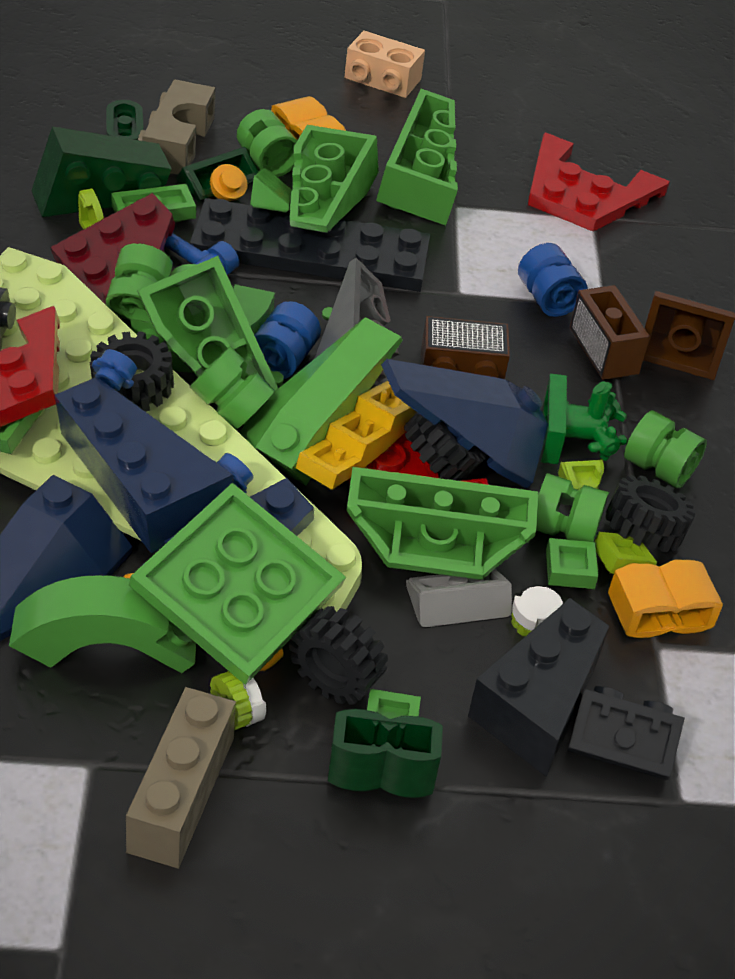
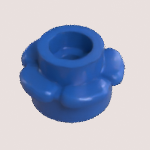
[92,349,137,391]
[213,453,254,494]

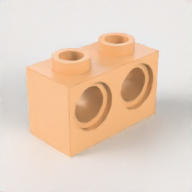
[344,31,425,98]

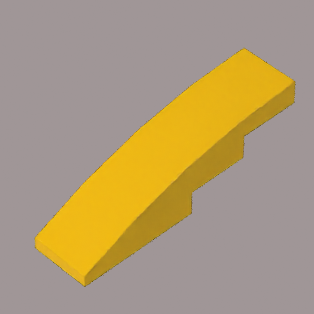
[296,381,418,490]

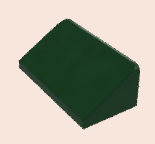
[176,146,259,202]

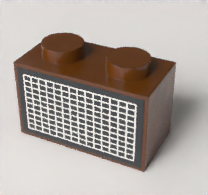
[570,285,650,380]
[421,316,510,379]

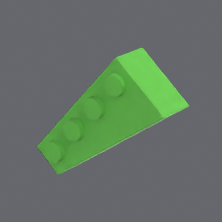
[376,89,458,226]

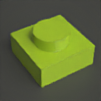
[594,531,657,574]

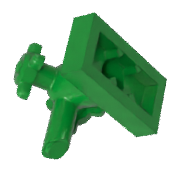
[541,373,628,465]

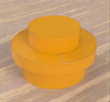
[210,164,247,202]

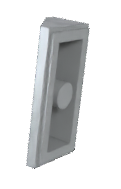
[406,569,512,627]

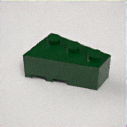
[31,126,172,217]

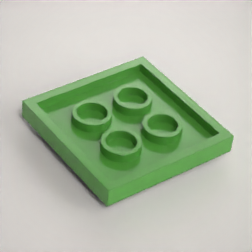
[129,483,346,685]

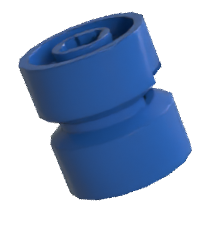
[518,243,588,317]
[254,302,321,379]

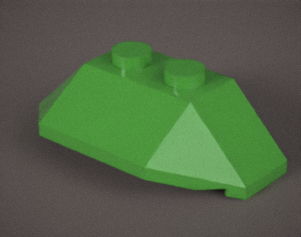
[347,467,538,580]

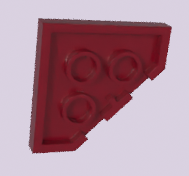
[50,193,175,320]

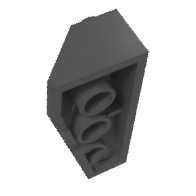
[314,258,399,389]

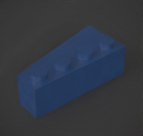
[55,377,233,553]

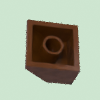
[643,291,735,380]

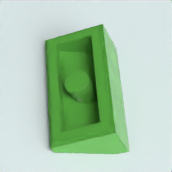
[250,168,292,212]

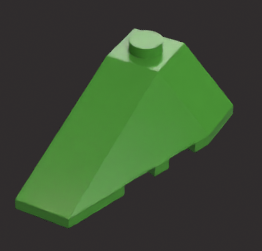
[290,125,379,233]
[137,256,278,427]
[240,317,403,486]

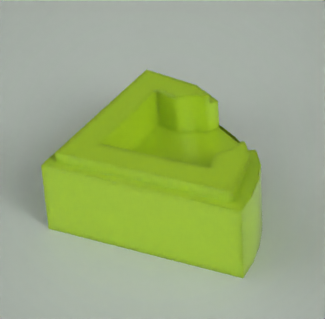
[78,188,104,229]
[558,460,604,490]

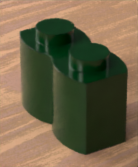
[327,709,443,797]

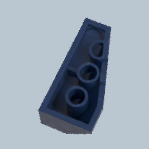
[381,359,548,488]
[0,475,132,641]

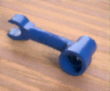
[164,233,239,275]

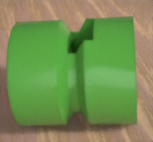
[237,109,297,177]
[106,244,173,321]
[190,346,275,430]
[624,410,707,488]
[536,473,609,542]

